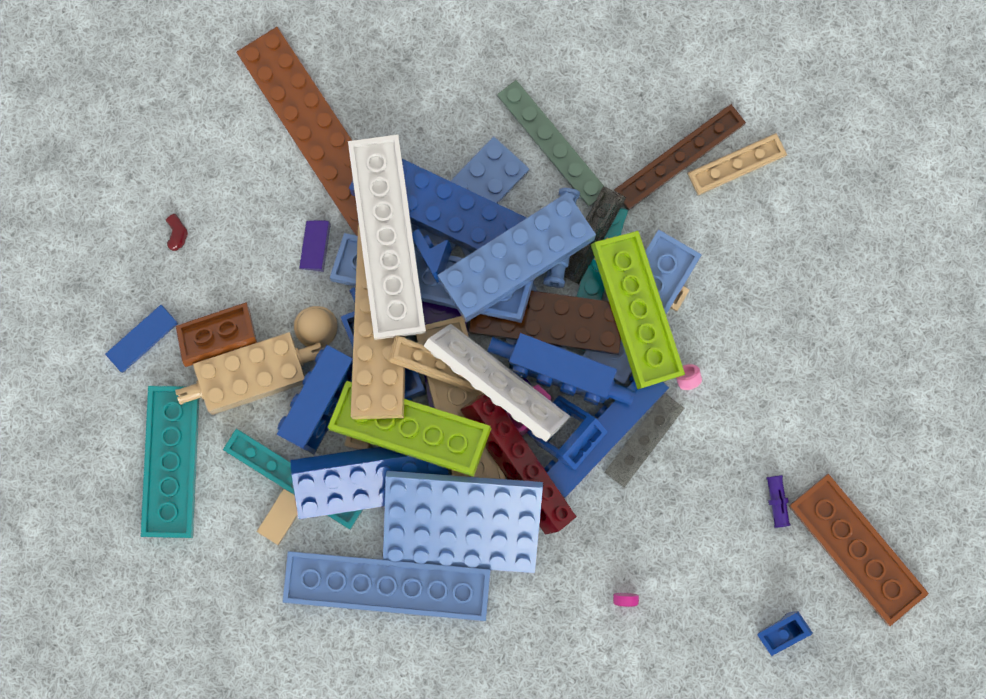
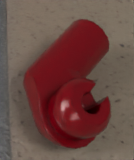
[166,214,188,251]

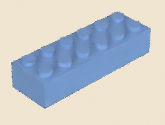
[438,192,596,323]

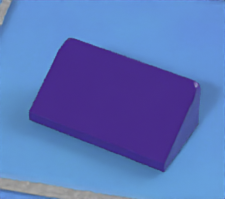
[299,220,331,272]

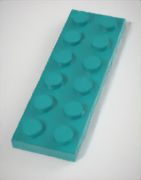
[141,386,200,538]

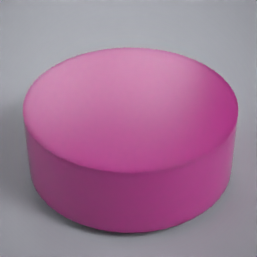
[613,593,639,607]

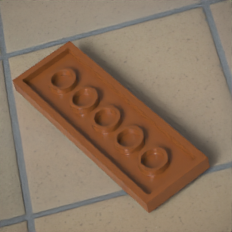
[789,474,929,626]

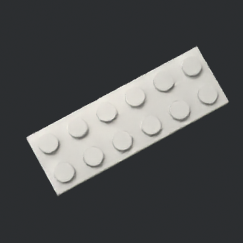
[424,324,570,441]

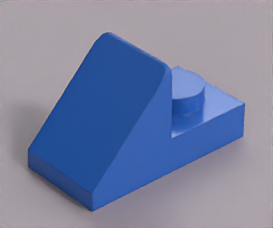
[412,229,452,283]
[757,611,813,656]

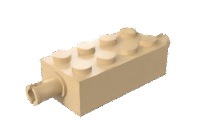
[175,332,322,415]

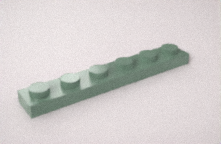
[497,80,608,207]

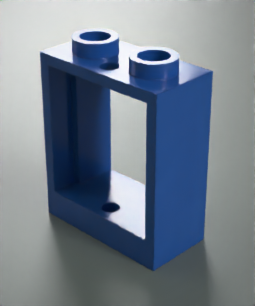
[527,395,608,470]

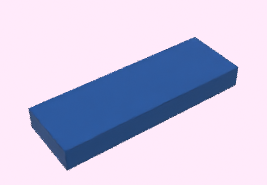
[105,305,179,373]

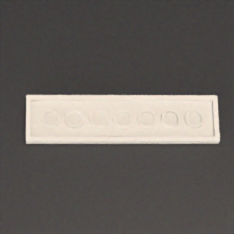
[348,135,426,340]

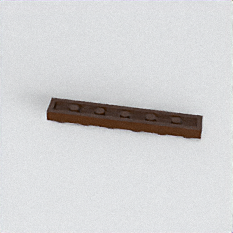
[613,104,746,211]

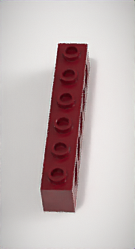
[460,393,577,535]

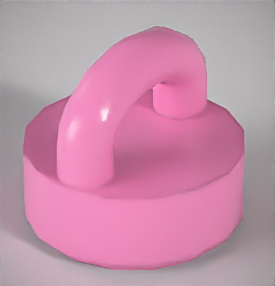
[676,364,702,390]

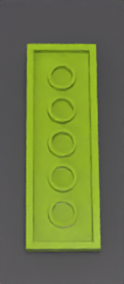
[591,231,685,389]
[328,381,491,477]

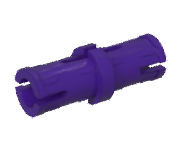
[766,475,791,528]

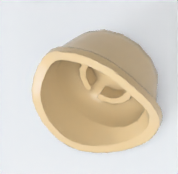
[294,306,338,348]

